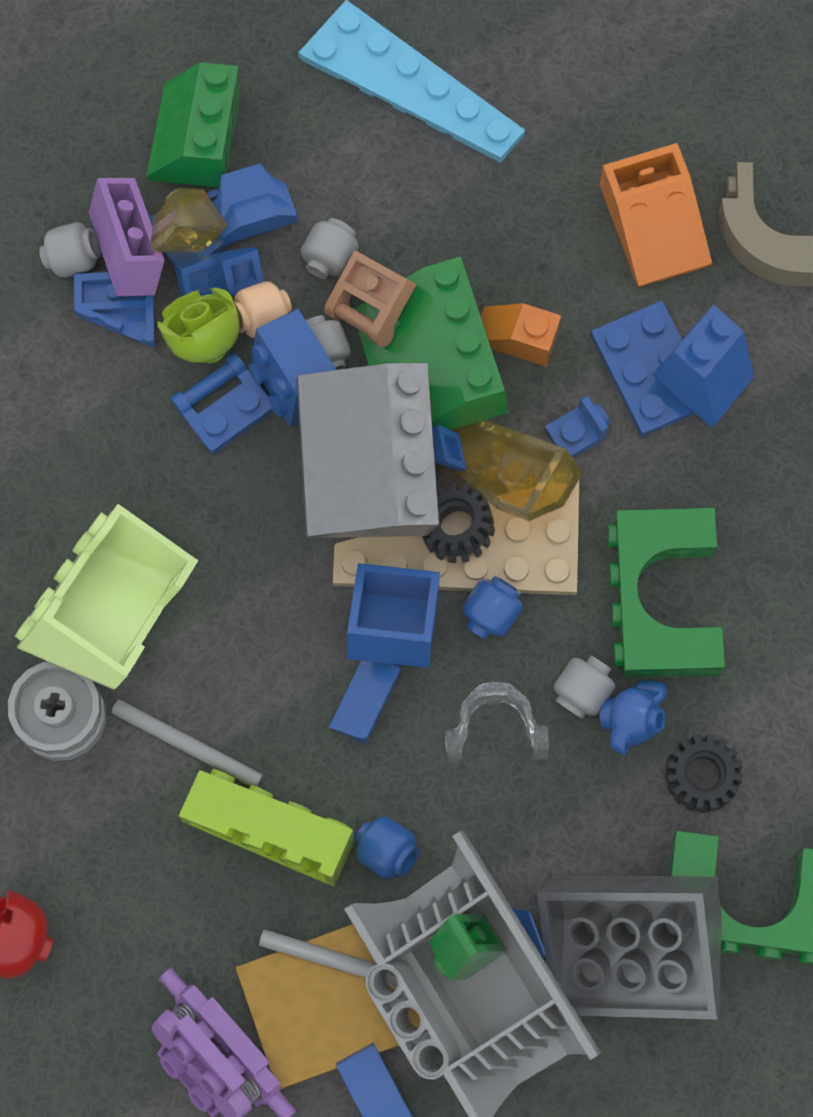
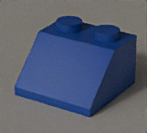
[652,305,754,427]

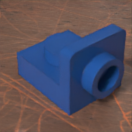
[544,396,610,462]

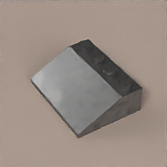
[297,363,439,538]
[537,876,722,1020]

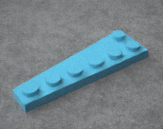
[299,0,525,163]

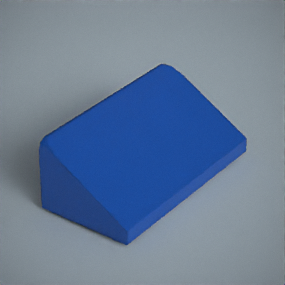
[329,660,401,745]

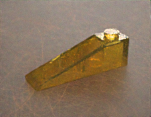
[451,420,583,521]

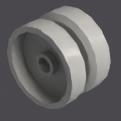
[8,662,106,761]

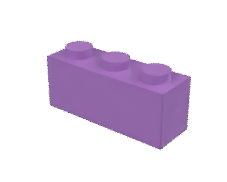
[89,178,164,296]

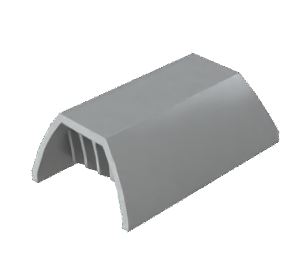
[344,831,601,1117]

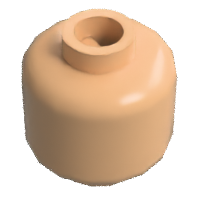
[234,281,292,338]

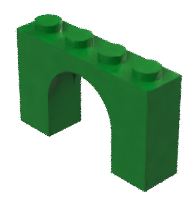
[607,508,725,678]
[668,831,813,965]

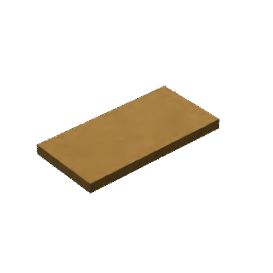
[235,924,420,1090]

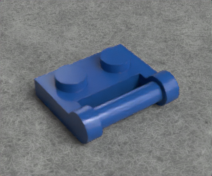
[170,353,274,455]

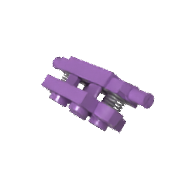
[151,967,297,1117]

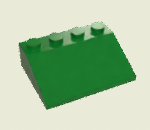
[355,256,509,430]

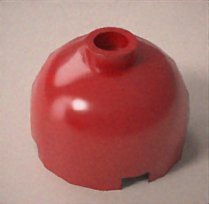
[0,889,53,979]

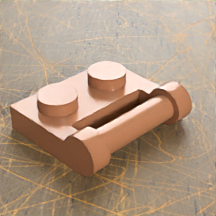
[324,250,416,347]

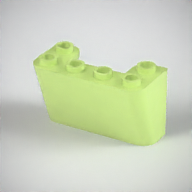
[15,504,198,690]

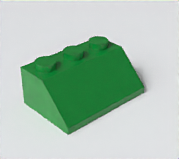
[147,62,240,188]

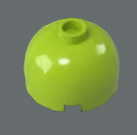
[157,288,240,363]

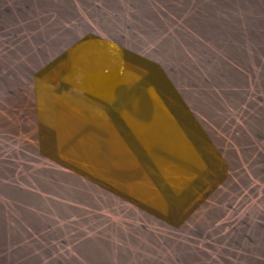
[150,188,228,252]

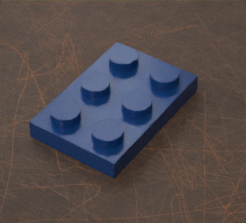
[590,301,696,437]

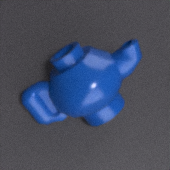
[600,680,667,755]

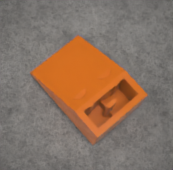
[599,143,712,288]

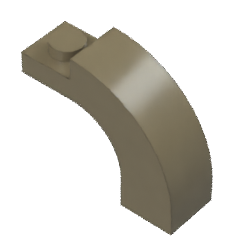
[718,162,813,286]

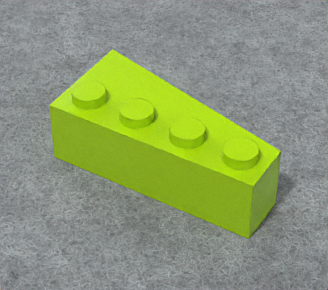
[179,769,355,887]

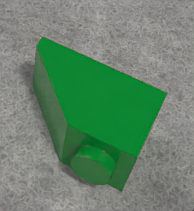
[429,914,507,981]

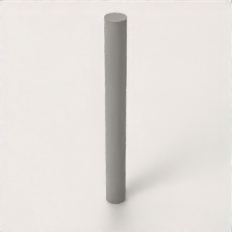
[111,699,264,787]
[259,929,397,987]

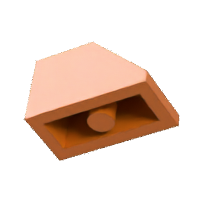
[481,303,561,367]

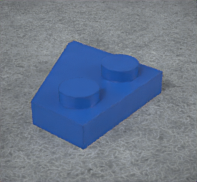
[74,272,156,347]

